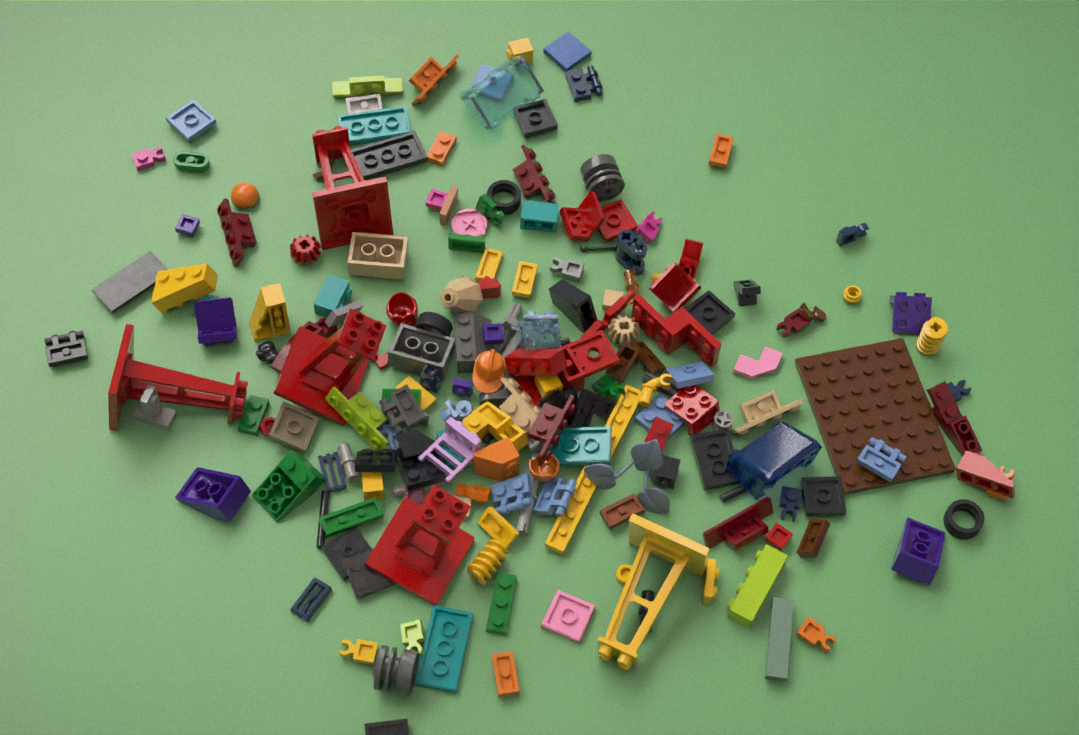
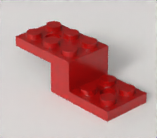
[631,294,722,368]
[515,330,620,407]

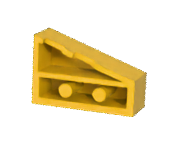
[151,263,218,314]
[249,283,291,342]

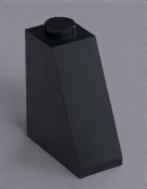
[549,279,597,334]

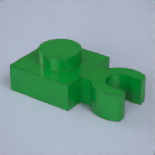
[475,194,505,226]
[592,374,626,401]

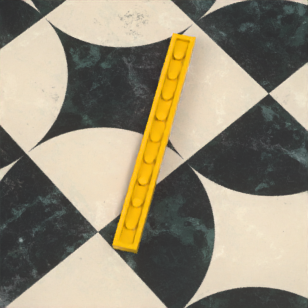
[544,385,642,555]

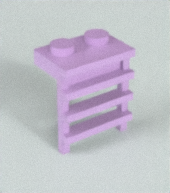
[418,417,481,483]

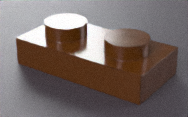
[631,341,666,374]
[796,519,830,557]

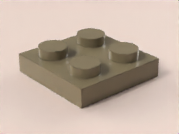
[268,402,319,453]

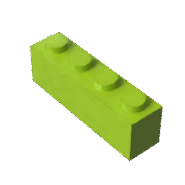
[726,544,788,629]

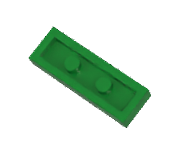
[319,497,384,538]
[486,572,517,635]

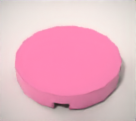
[451,209,487,237]

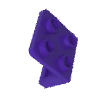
[890,292,932,334]
[194,297,238,346]

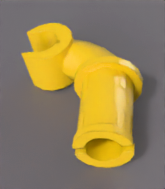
[638,374,673,407]

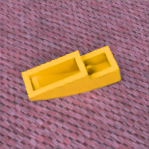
[473,401,529,452]

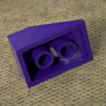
[175,467,251,522]
[891,517,945,585]

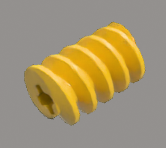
[916,317,948,355]
[467,539,508,586]

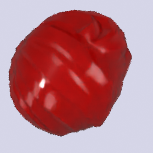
[386,292,418,327]

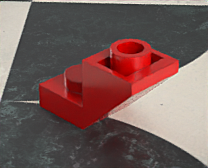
[679,238,704,279]
[462,275,501,299]

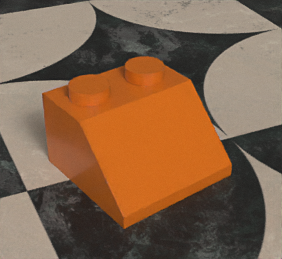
[473,437,520,482]

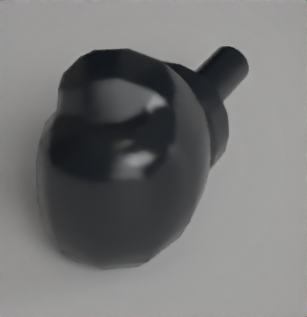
[256,341,278,364]

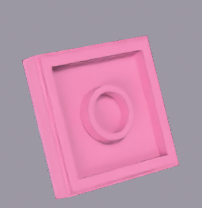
[541,590,595,644]

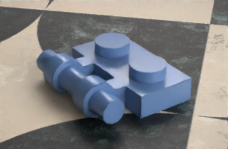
[856,437,907,482]
[491,473,533,516]
[532,478,577,517]

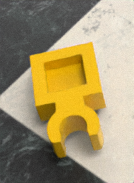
[339,639,379,665]

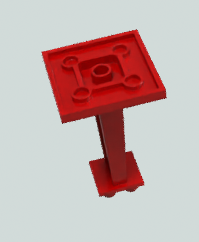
[312,126,394,250]
[273,308,386,426]
[108,324,248,431]
[364,485,475,606]

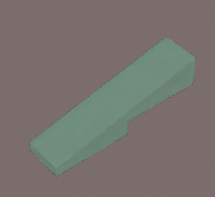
[764,597,794,681]

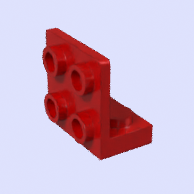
[665,385,720,436]

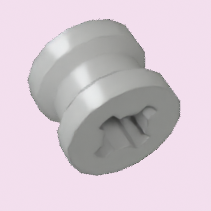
[712,410,733,432]

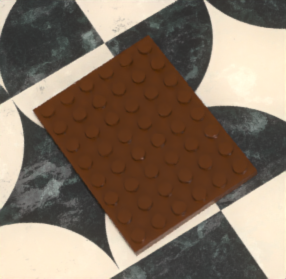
[795,338,956,495]

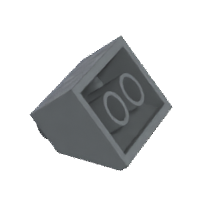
[454,311,494,373]
[388,323,455,381]

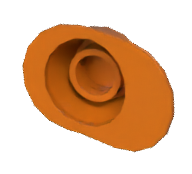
[472,349,506,393]

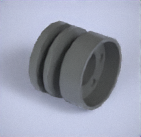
[580,154,625,202]
[373,645,419,696]

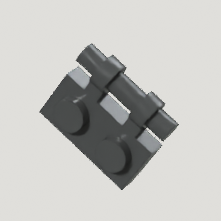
[379,384,426,435]

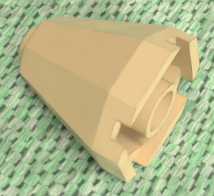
[440,277,483,313]

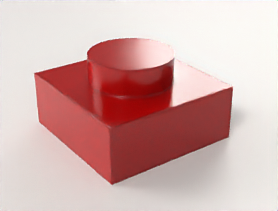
[764,523,793,551]

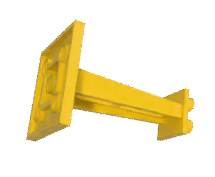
[597,513,710,671]

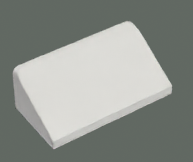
[345,94,383,114]

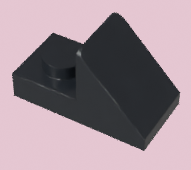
[734,279,761,306]

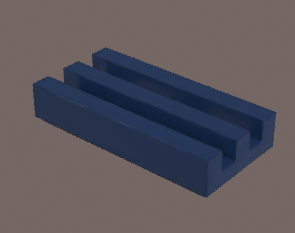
[318,451,347,493]
[290,577,332,622]

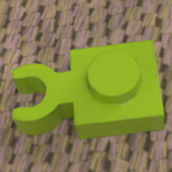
[400,619,425,656]

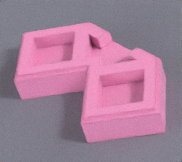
[733,347,783,379]

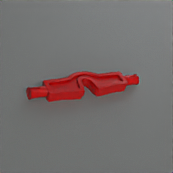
[581,290,636,338]

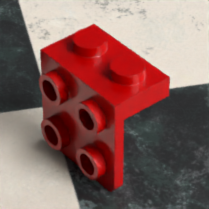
[559,192,605,242]
[649,262,702,313]

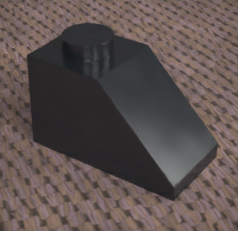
[394,428,441,460]
[649,455,680,489]

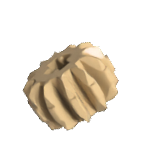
[608,314,640,347]

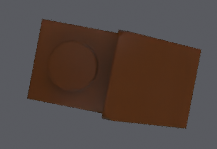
[605,340,641,383]

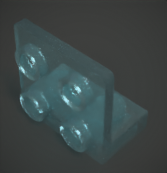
[511,319,561,350]

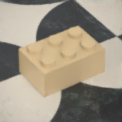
[347,232,409,280]

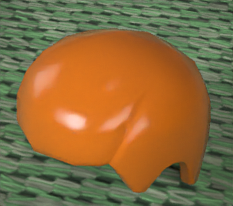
[231,182,260,209]
[529,453,560,482]

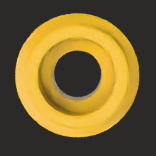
[843,285,862,304]

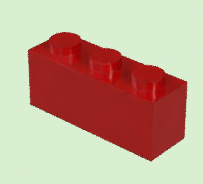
[504,348,568,376]

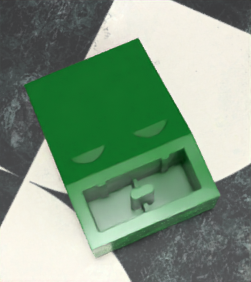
[252,450,326,522]

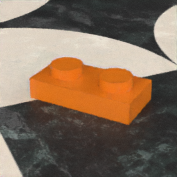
[427,131,457,166]
[708,134,734,169]
[492,651,519,697]

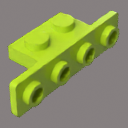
[332,75,403,97]
[325,387,389,451]

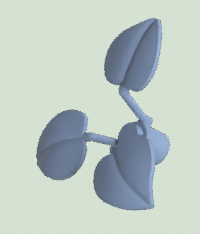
[584,439,670,513]

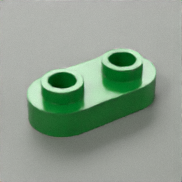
[173,151,210,171]

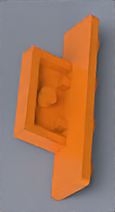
[409,54,459,106]

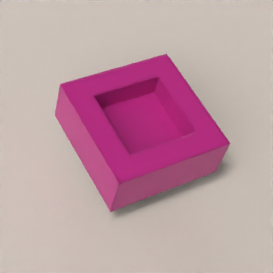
[426,189,448,211]

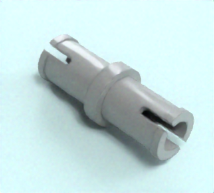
[337,443,360,483]

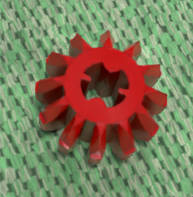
[289,234,321,265]

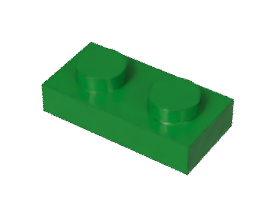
[238,395,269,436]

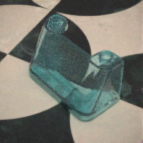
[458,55,544,131]

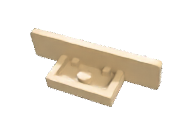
[499,377,541,435]
[730,390,804,436]

